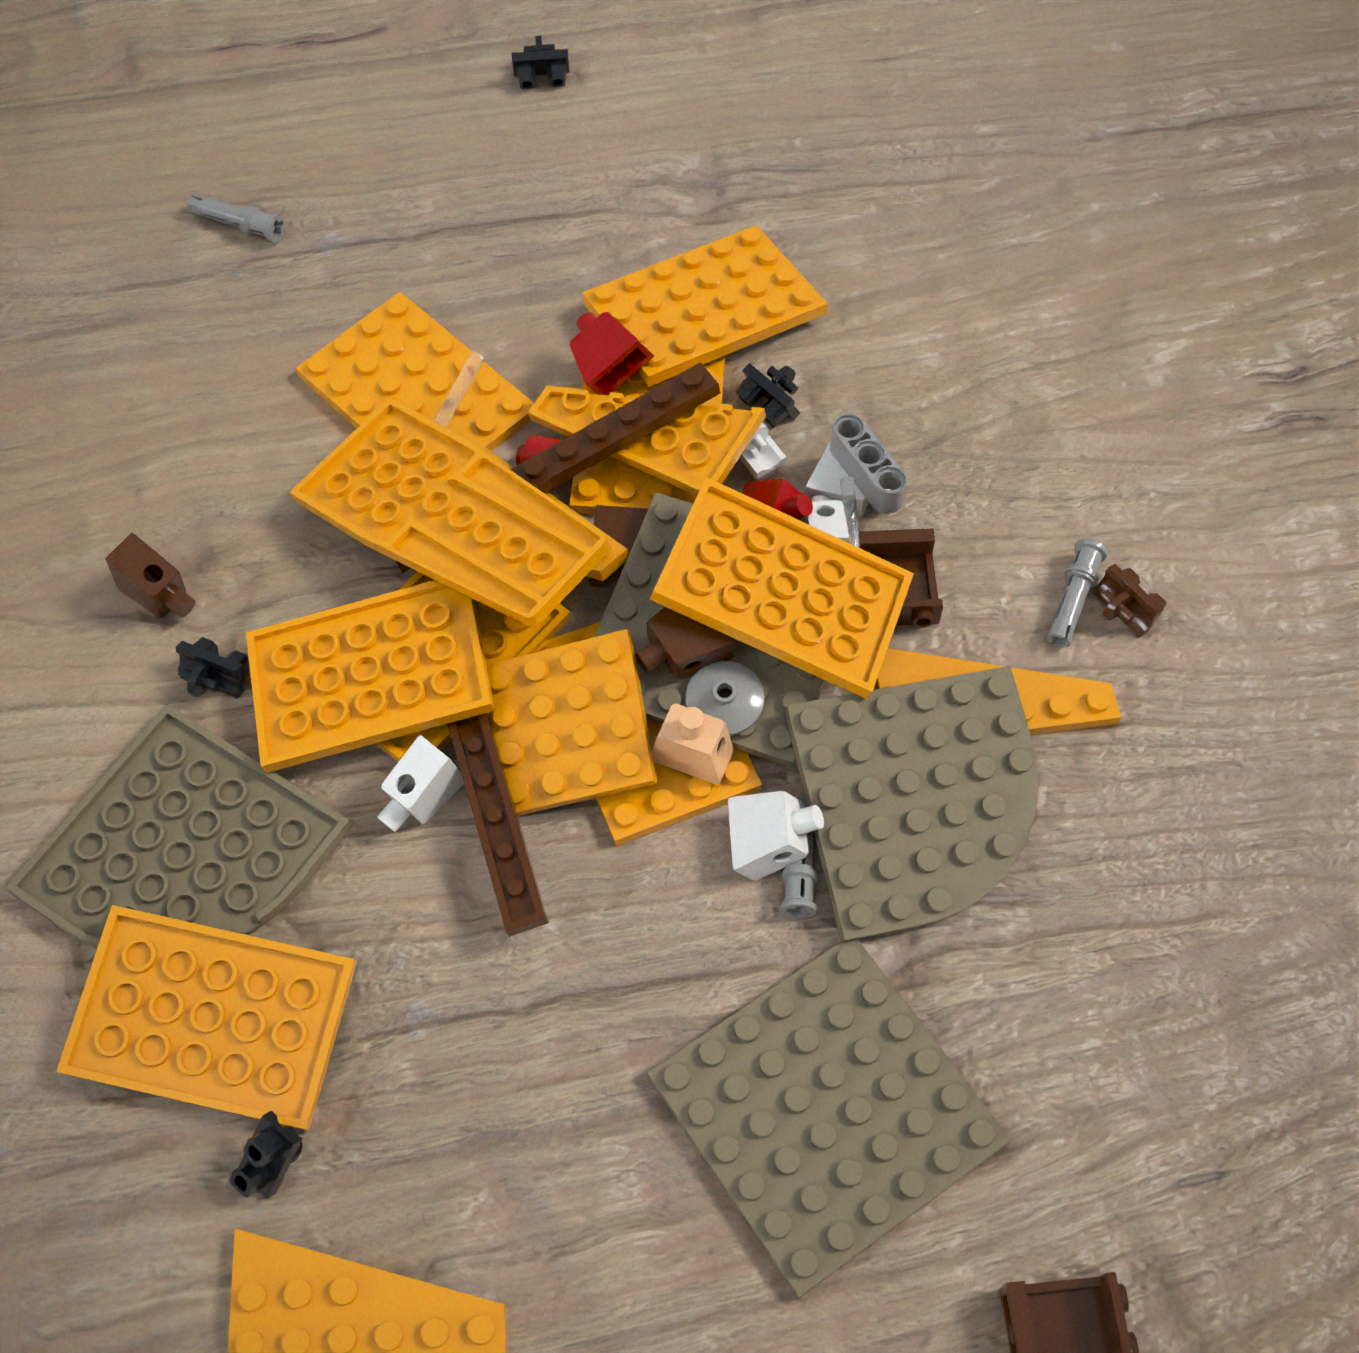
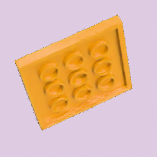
[486,629,658,816]

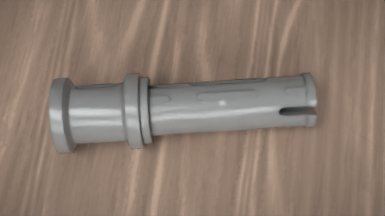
[187,193,286,243]
[1046,539,1108,648]
[780,795,818,919]

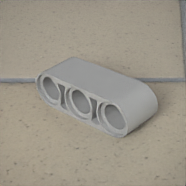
[830,413,907,514]

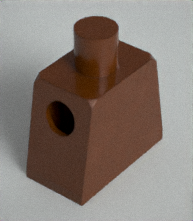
[105,533,195,618]
[635,607,735,679]

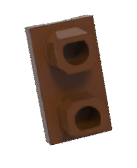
[1092,564,1166,637]

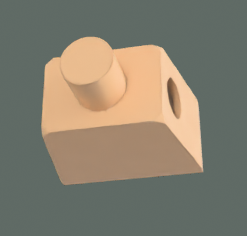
[652,704,734,785]

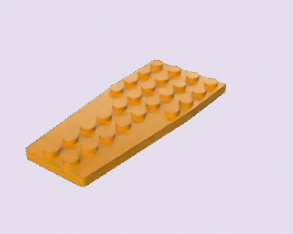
[289,397,610,627]

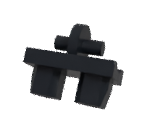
[511,35,570,89]
[735,363,800,428]
[175,637,249,699]
[229,1110,303,1199]

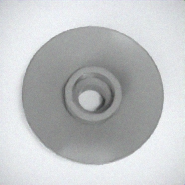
[685,661,765,736]

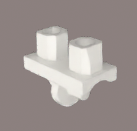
[739,423,787,481]

